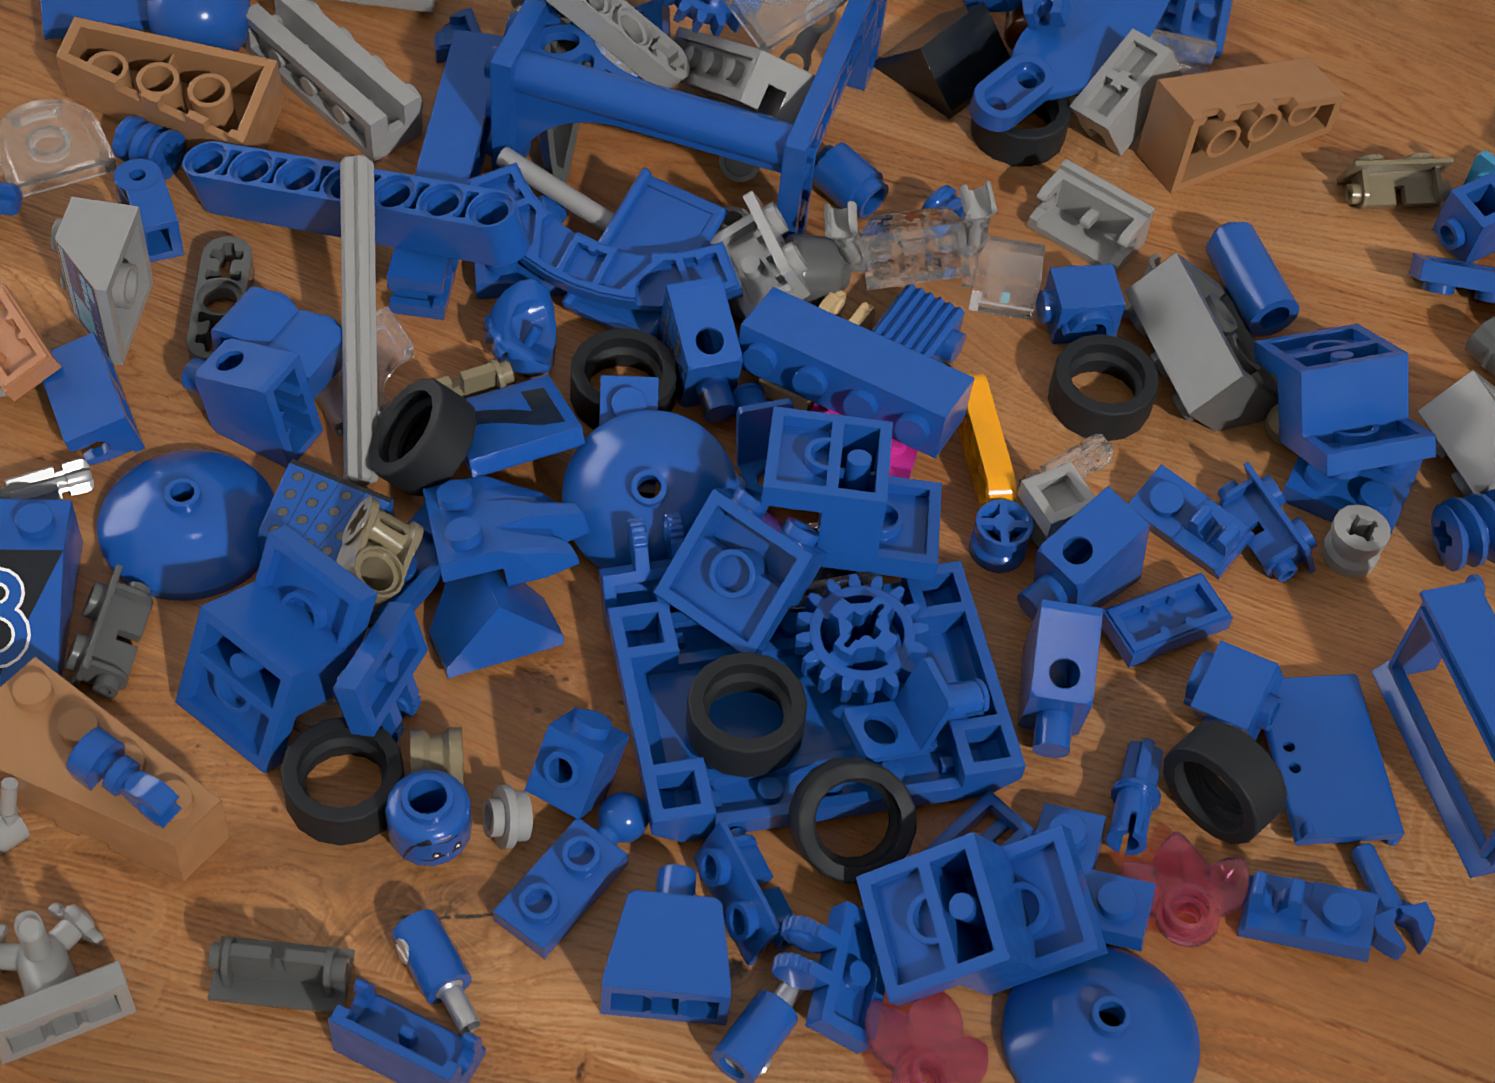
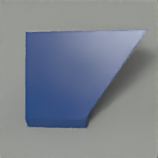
[429,569,564,678]

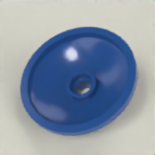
[562,410,738,569]
[97,450,274,601]
[1001,946,1200,1083]

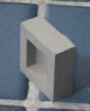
[1017,462,1095,538]

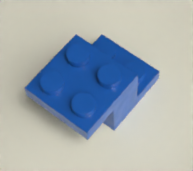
[1254,323,1436,480]
[761,406,942,582]
[175,525,378,773]
[856,824,1108,1007]

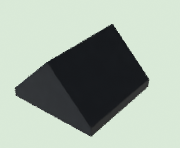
[874,1,1010,119]

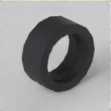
[971,97,1071,166]
[570,328,677,430]
[1048,334,1159,441]
[369,379,477,496]
[686,652,808,778]
[281,717,405,846]
[1163,720,1287,844]
[789,757,917,884]

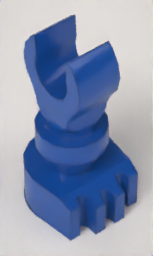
[66,727,182,828]

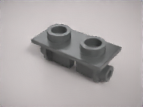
[64,564,153,698]
[208,936,355,1013]

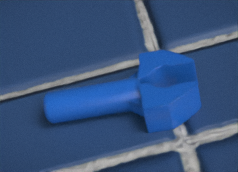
[1351,843,1435,960]

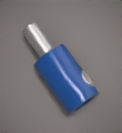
[391,909,481,1035]
[711,981,804,1083]

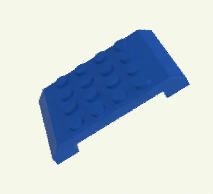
[607,561,1026,842]

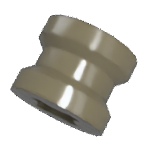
[410,727,464,786]

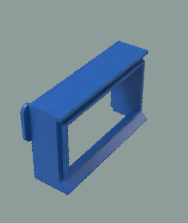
[1371,574,1495,878]

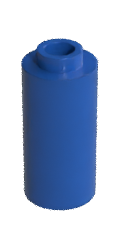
[1206,222,1299,336]

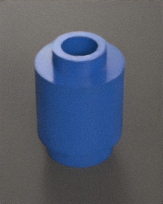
[812,143,889,218]

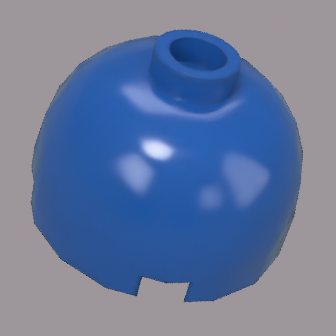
[147,0,250,52]

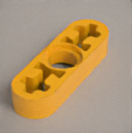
[957,374,1017,509]

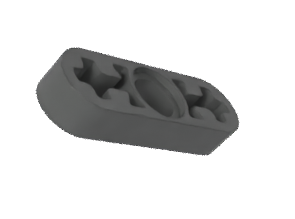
[186,236,255,360]

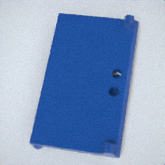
[562,168,728,336]
[1264,674,1404,846]

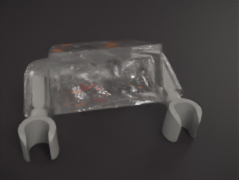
[824,180,998,290]

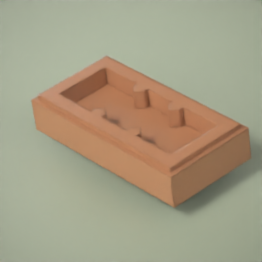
[0,283,62,402]

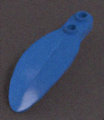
[968,0,1170,132]

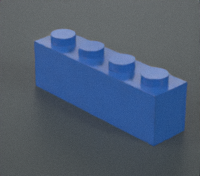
[739,287,975,458]

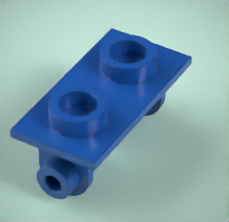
[1217,462,1317,582]
[693,820,796,965]

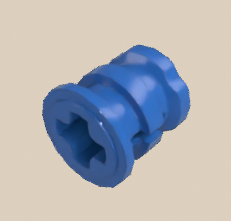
[112,115,186,180]

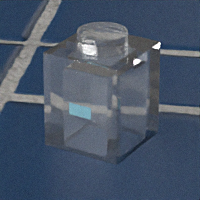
[961,235,1045,320]

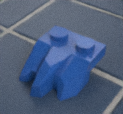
[423,475,590,586]

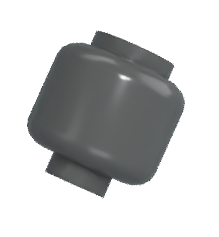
[784,233,851,307]

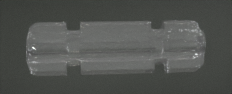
[1017,434,1115,498]

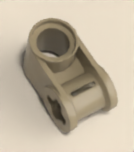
[336,496,424,613]

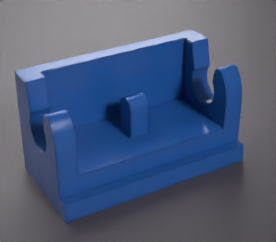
[43,332,146,465]
[328,978,486,1083]

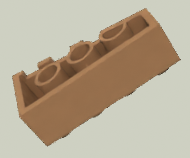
[55,17,285,152]
[1136,57,1345,194]
[0,657,230,882]

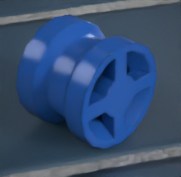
[969,499,1034,573]

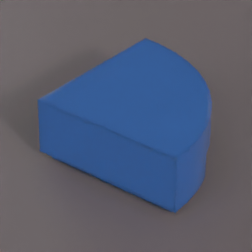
[434,8,482,63]

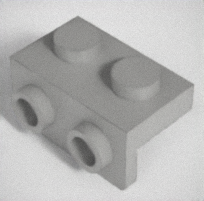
[710,190,811,318]

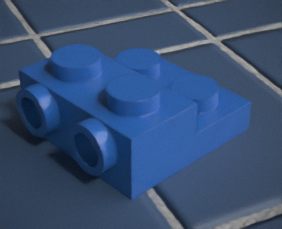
[654,484,829,654]

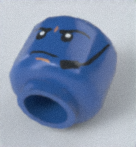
[385,769,472,866]

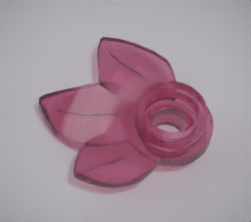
[1121,831,1249,947]
[865,991,988,1083]

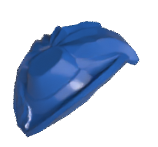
[483,278,556,378]

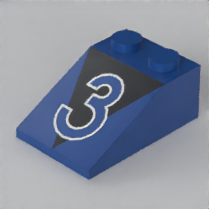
[0,499,83,687]

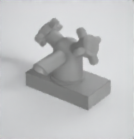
[0,902,137,1065]

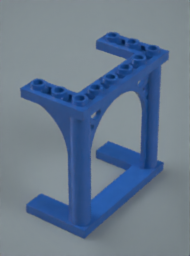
[484,0,887,239]

